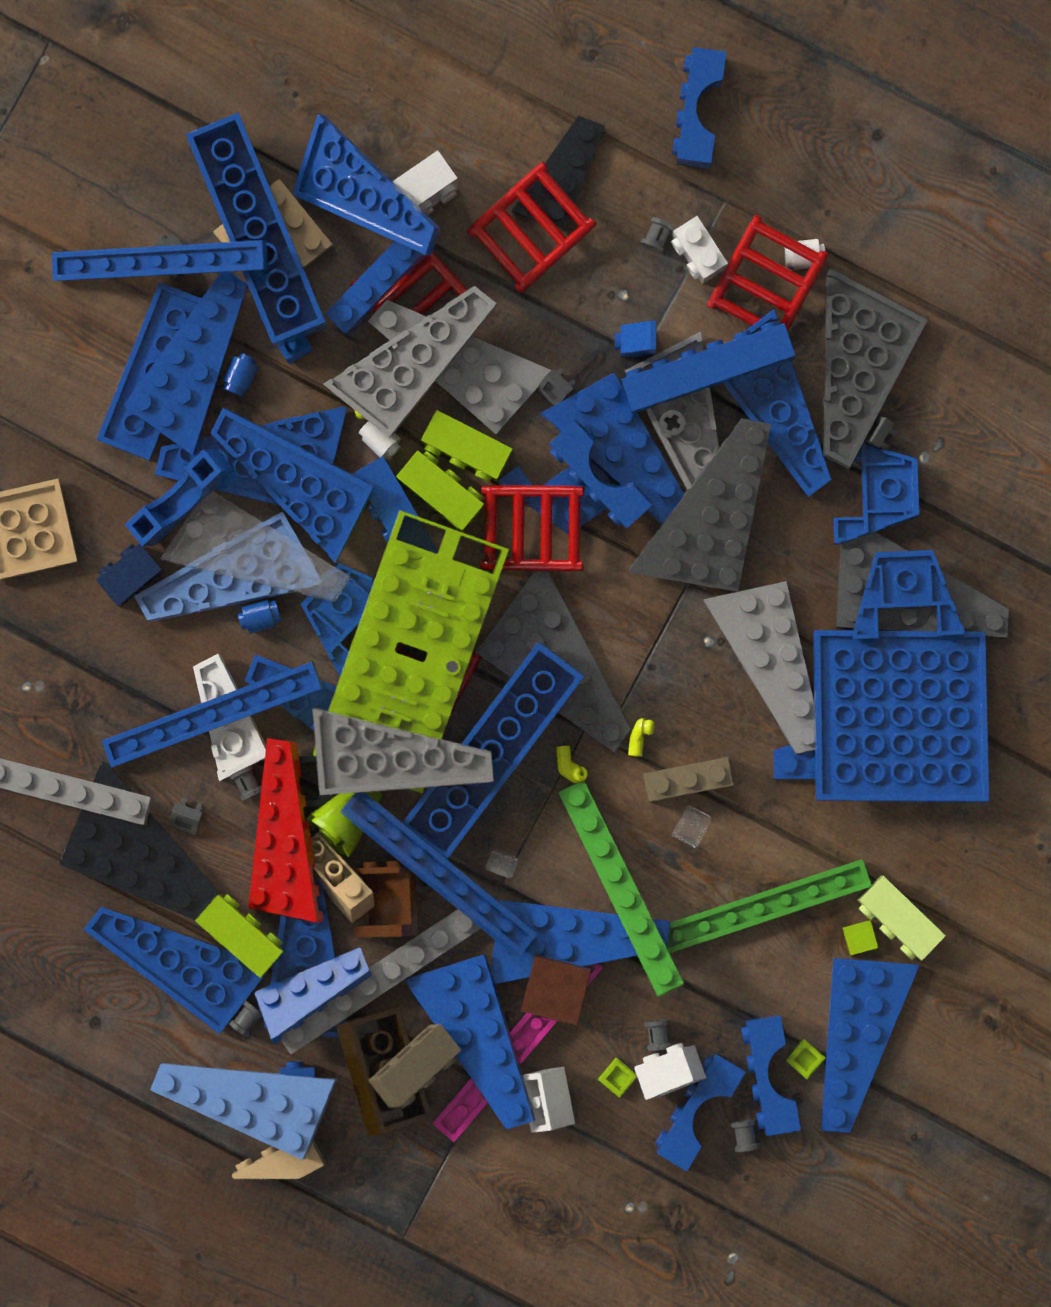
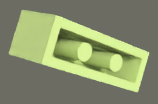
[857,875,945,961]

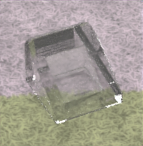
[671,805,712,849]
[485,849,519,879]

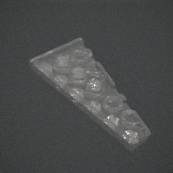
[160,491,350,602]

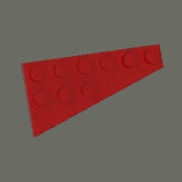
[248,738,324,922]

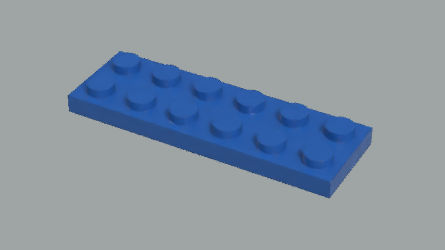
[96,282,202,461]

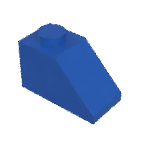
[615,321,656,357]

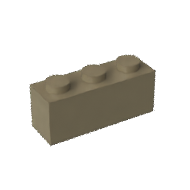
[642,757,733,802]
[369,1023,461,1108]

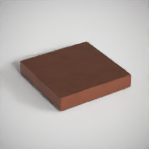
[521,955,591,1025]

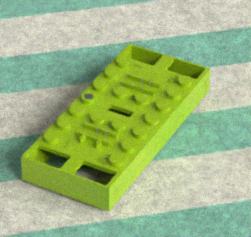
[313,510,509,793]

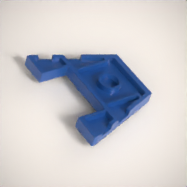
[831,443,919,545]
[498,462,609,536]
[852,550,965,640]
[301,563,374,676]

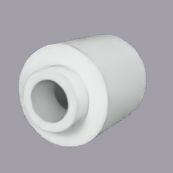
[784,239,825,270]
[359,421,401,459]

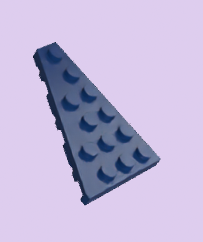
[155,406,347,506]

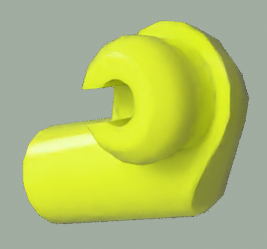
[628,718,655,757]
[556,746,588,783]

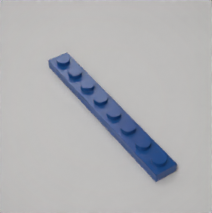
[52,240,268,281]
[102,661,323,767]
[340,792,537,958]

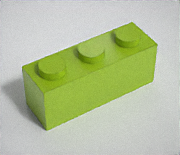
[421,410,513,483]
[396,450,484,533]
[195,894,284,978]

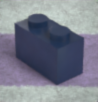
[96,543,164,608]

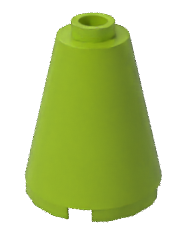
[306,791,383,857]

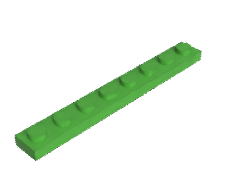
[558,781,684,998]
[667,859,872,953]

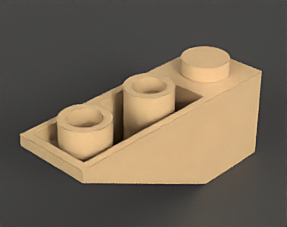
[311,833,374,923]
[232,1140,326,1179]

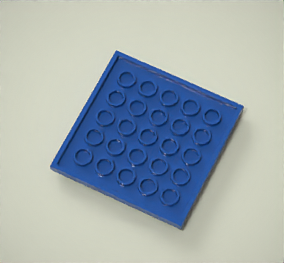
[813,630,989,803]

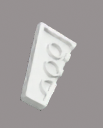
[193,654,266,781]

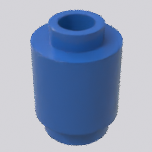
[222,353,259,397]
[238,599,282,634]

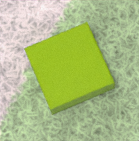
[842,920,878,955]
[785,1039,826,1079]
[598,1057,637,1098]

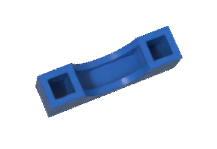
[672,47,727,169]
[325,241,427,335]
[549,419,653,528]
[125,449,235,546]
[741,1015,801,1136]
[655,1053,746,1171]

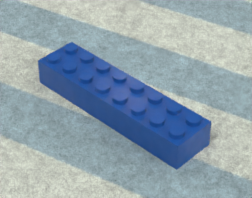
[186,113,328,349]
[403,641,585,859]

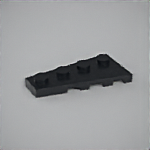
[512,115,605,232]

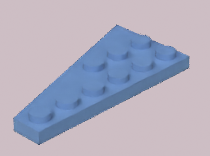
[134,511,325,622]
[150,1063,338,1160]

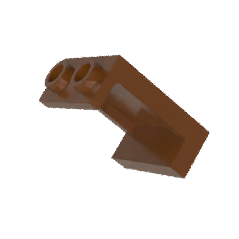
[353,861,418,938]

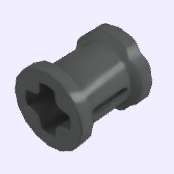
[640,217,675,254]
[659,410,685,439]
[229,765,262,802]
[229,1000,264,1038]
[644,1019,672,1051]
[731,1119,760,1152]

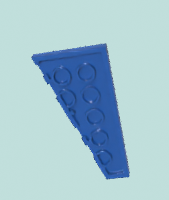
[264,875,347,1038]
[83,907,272,1034]
[821,958,919,1133]

